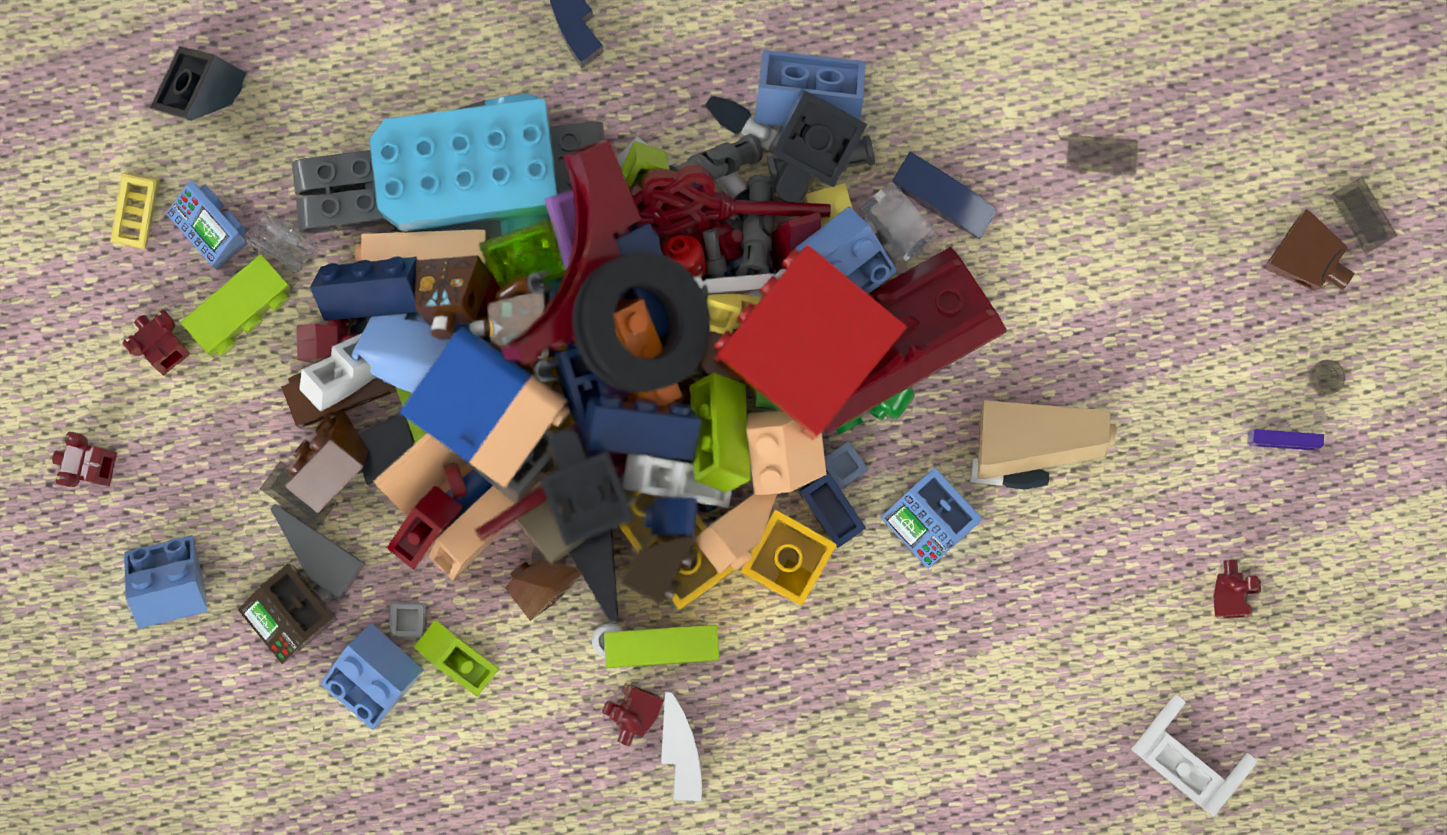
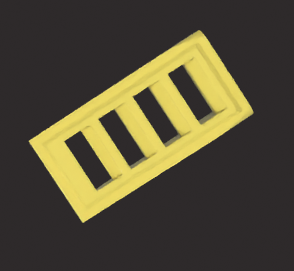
[110,172,160,249]

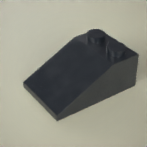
[569,529,619,624]

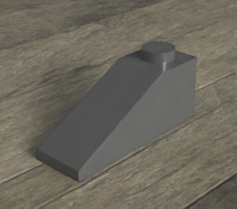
[270,504,366,600]

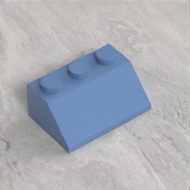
[755,50,866,126]

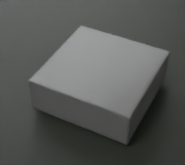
[389,602,426,638]

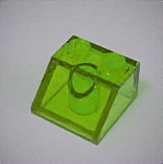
[479,220,565,289]

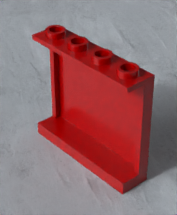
[713,244,907,440]

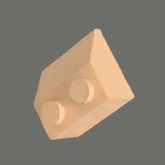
[747,410,826,495]

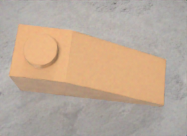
[695,493,778,574]

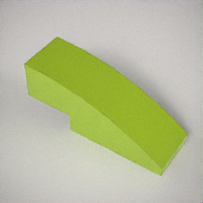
[604,625,720,668]

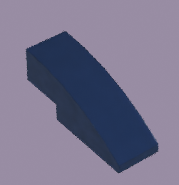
[550,0,604,68]
[890,151,997,240]
[796,470,866,548]

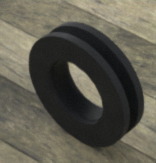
[573,252,710,393]

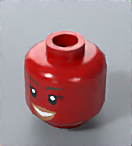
[660,234,707,279]

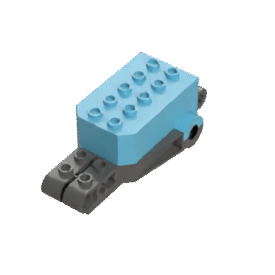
[291,94,605,243]

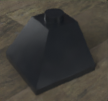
[150,46,247,121]

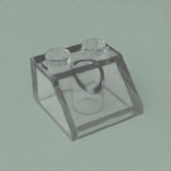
[859,180,938,264]

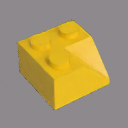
[740,510,837,606]

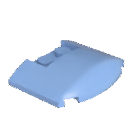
[352,312,491,393]

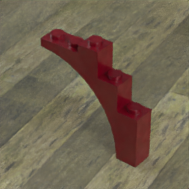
[501,140,641,364]

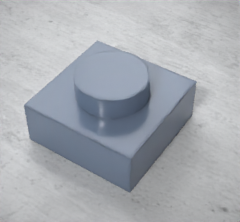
[825,441,869,489]

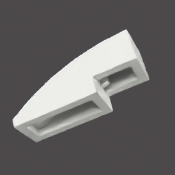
[300,334,376,411]
[622,453,732,508]
[661,692,702,802]

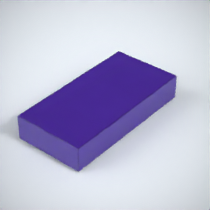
[1248,429,1324,451]

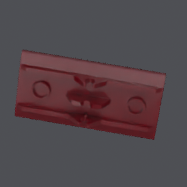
[824,246,1007,435]

